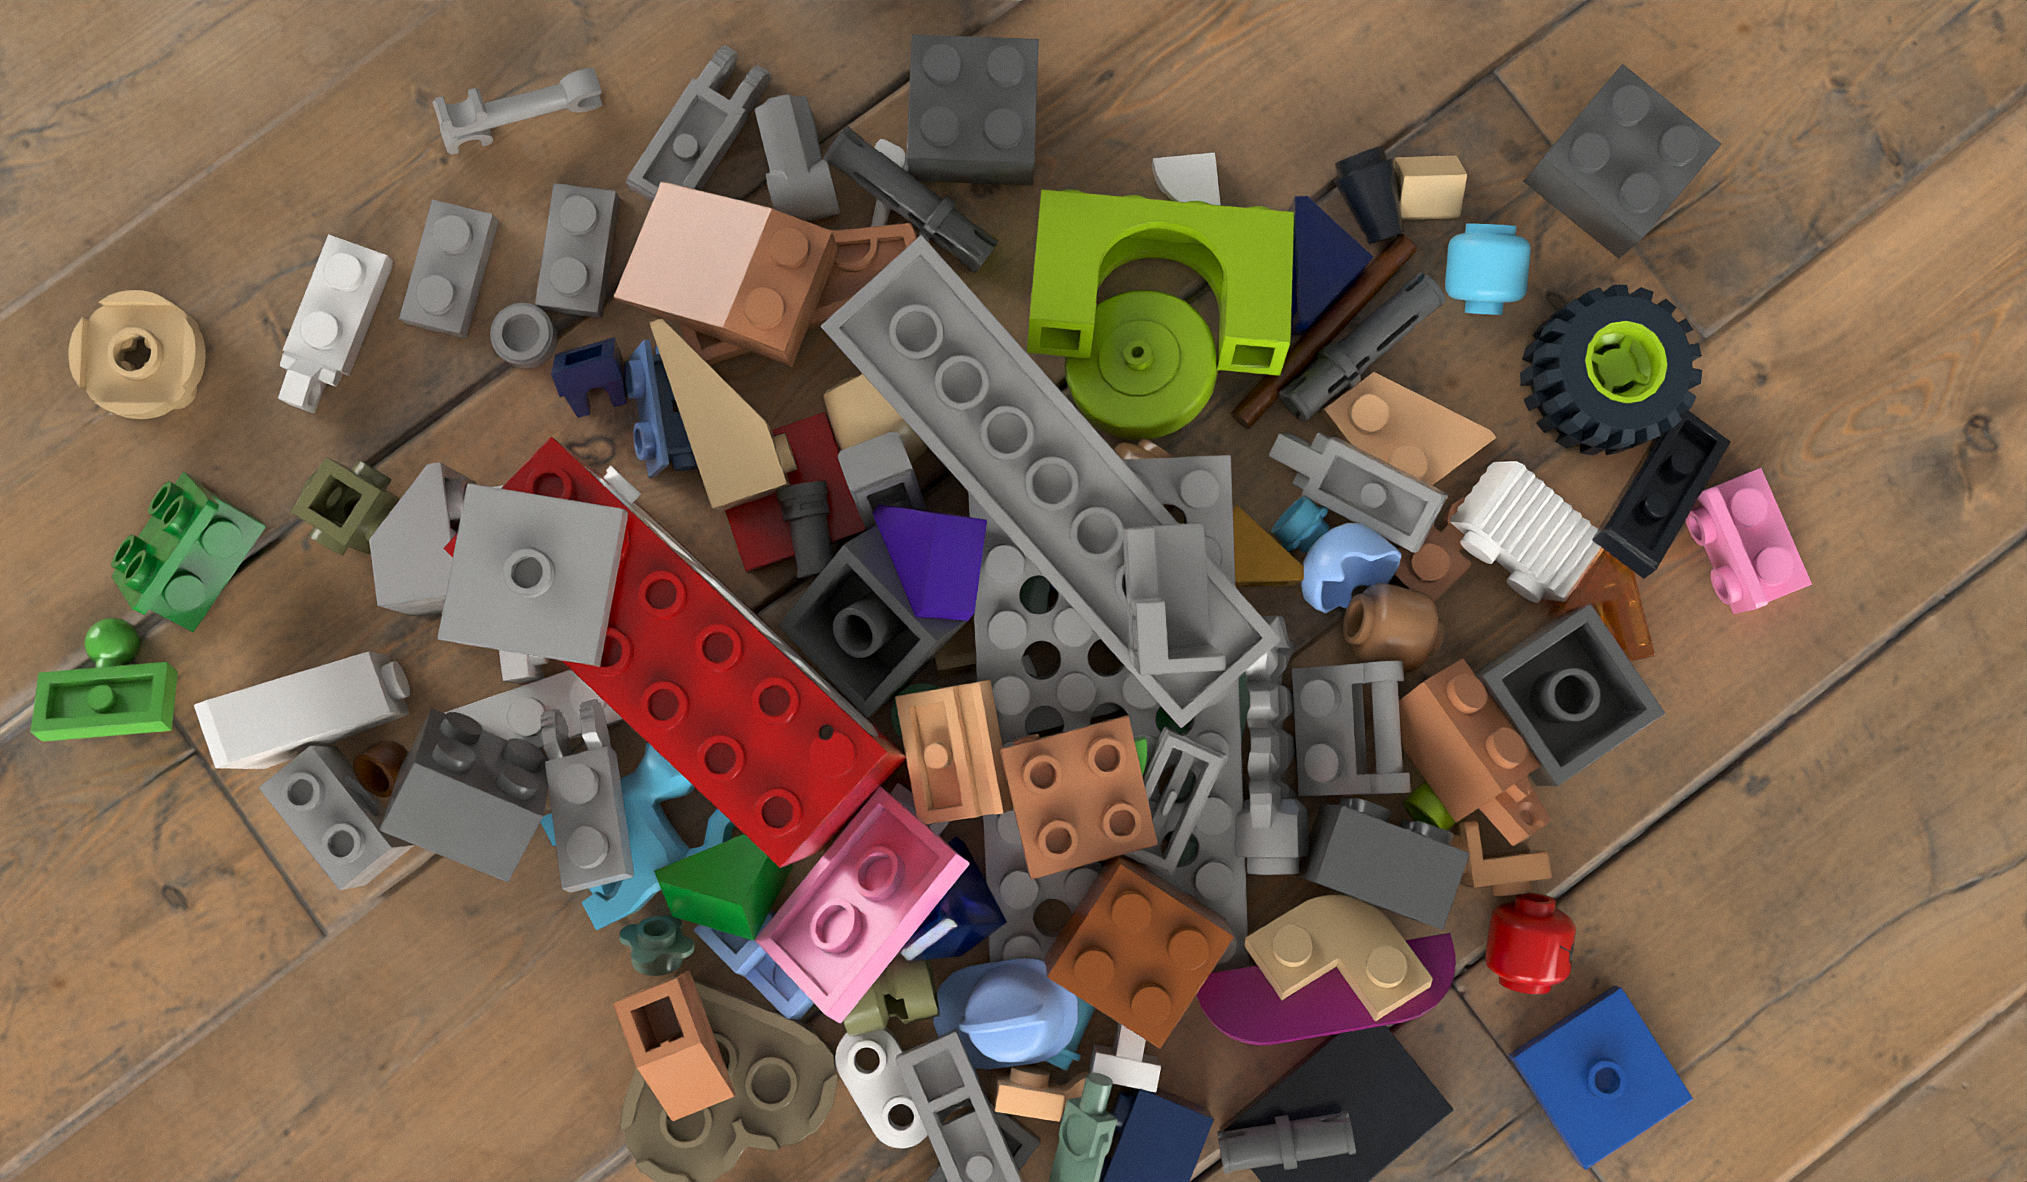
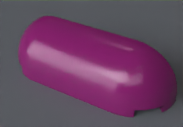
[1196,933,1456,1046]

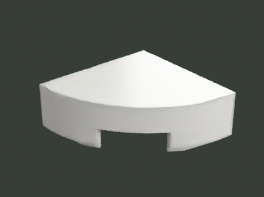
[1151,153,1221,205]

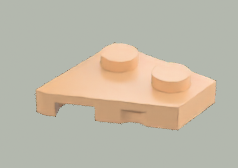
[1320,372,1496,485]

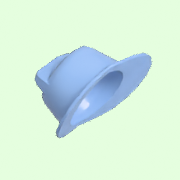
[933,958,1079,1069]

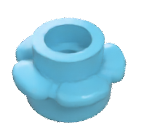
[1271,496,1330,553]

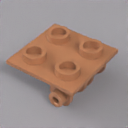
[1000,716,1158,880]

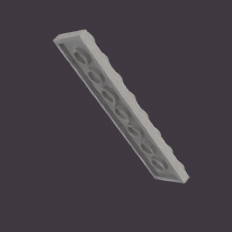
[820,235,1281,728]

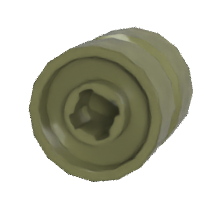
[843,932,940,1037]

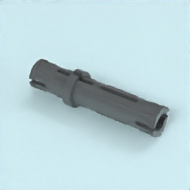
[823,125,999,273]
[1279,272,1446,423]

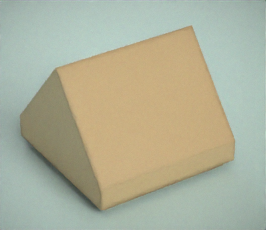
[1394,155,1467,220]

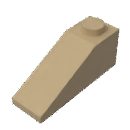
[649,318,798,512]

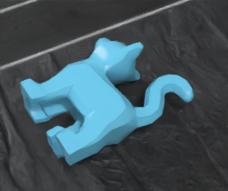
[540,742,735,931]

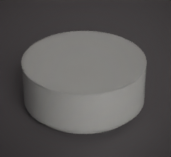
[490,303,558,369]

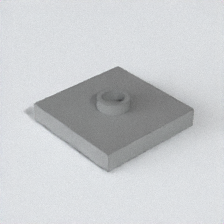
[437,483,628,667]

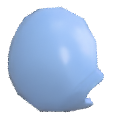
[1300,523,1402,613]

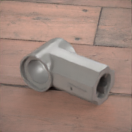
[755,94,841,222]

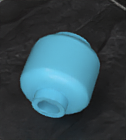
[1445,224,1531,315]

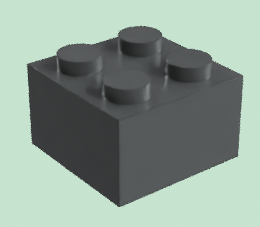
[907,34,1039,186]
[1523,64,1721,259]
[778,525,973,718]
[1474,604,1666,786]
[380,708,549,882]
[1295,797,1470,930]

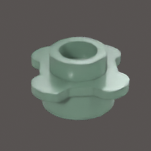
[620,915,694,976]

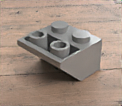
[369,462,476,617]

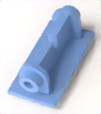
[624,340,698,478]

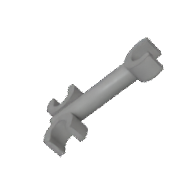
[432,68,602,155]

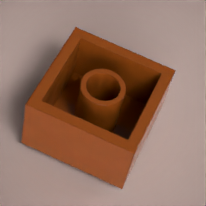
[1045,855,1234,1049]

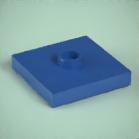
[1508,985,1693,1170]

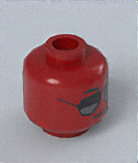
[1485,892,1576,994]

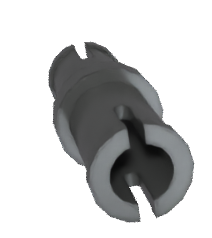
[1217,1110,1356,1174]

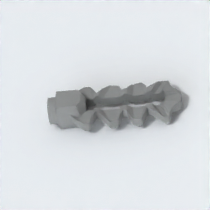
[1235,615,1309,875]

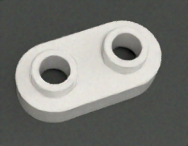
[835,1027,928,1148]

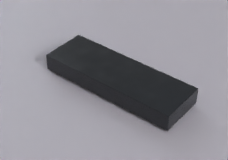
[1592,410,1731,579]

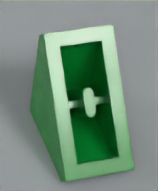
[654,834,793,941]

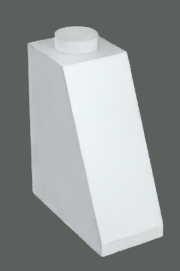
[194,651,410,769]

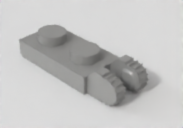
[626,45,771,203]
[540,699,634,893]

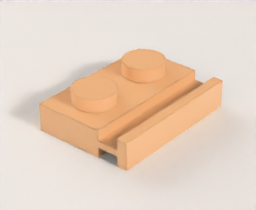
[895,680,1013,824]

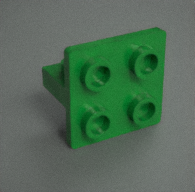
[111,472,266,632]

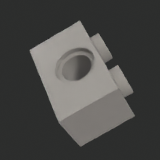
[258,745,415,890]

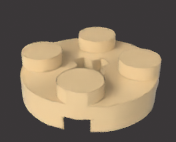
[68,290,206,419]

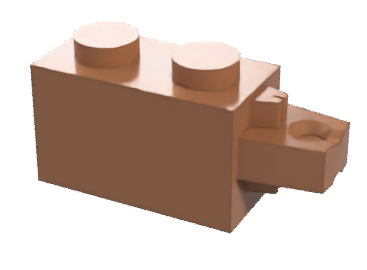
[1399,658,1551,846]

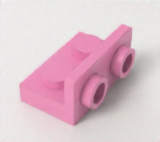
[1686,468,1812,614]

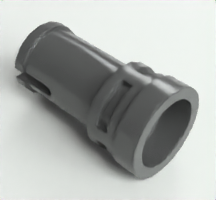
[776,481,834,579]

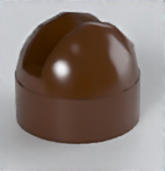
[353,741,409,798]

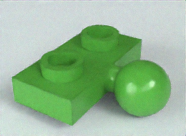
[30,618,178,742]

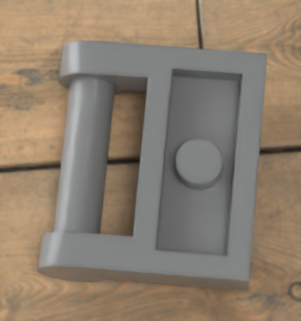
[1292,661,1411,796]

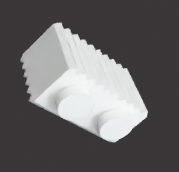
[1450,461,1603,603]

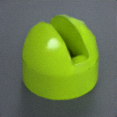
[1403,782,1455,831]

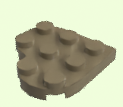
[620,971,839,1182]

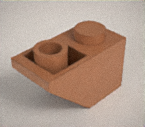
[613,970,736,1121]

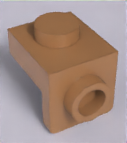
[1450,819,1552,896]

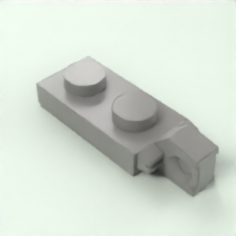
[1268,431,1449,553]

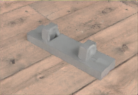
[895,1028,1023,1182]

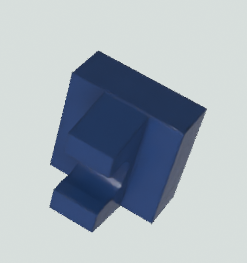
[551,337,627,418]

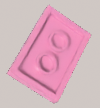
[755,786,970,1024]

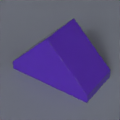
[872,505,987,621]

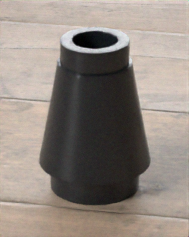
[1334,146,1405,245]

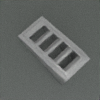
[838,432,927,531]

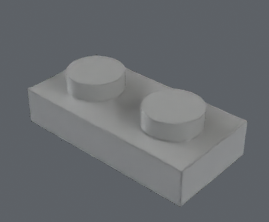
[535,183,620,318]
[399,199,499,339]

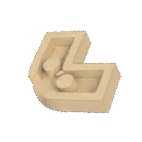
[1244,895,1433,1021]

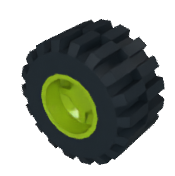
[1520,285,1703,455]

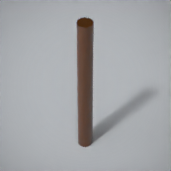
[1231,234,1417,429]

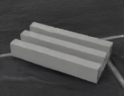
[1123,726,1227,876]

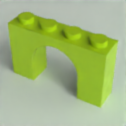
[1027,189,1294,376]

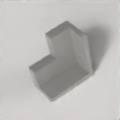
[1122,523,1226,676]

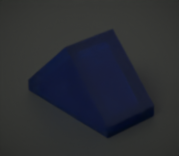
[1288,196,1373,335]
[900,836,1007,961]

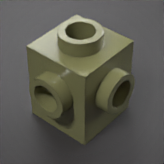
[290,457,400,556]

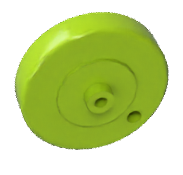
[1064,290,1218,440]

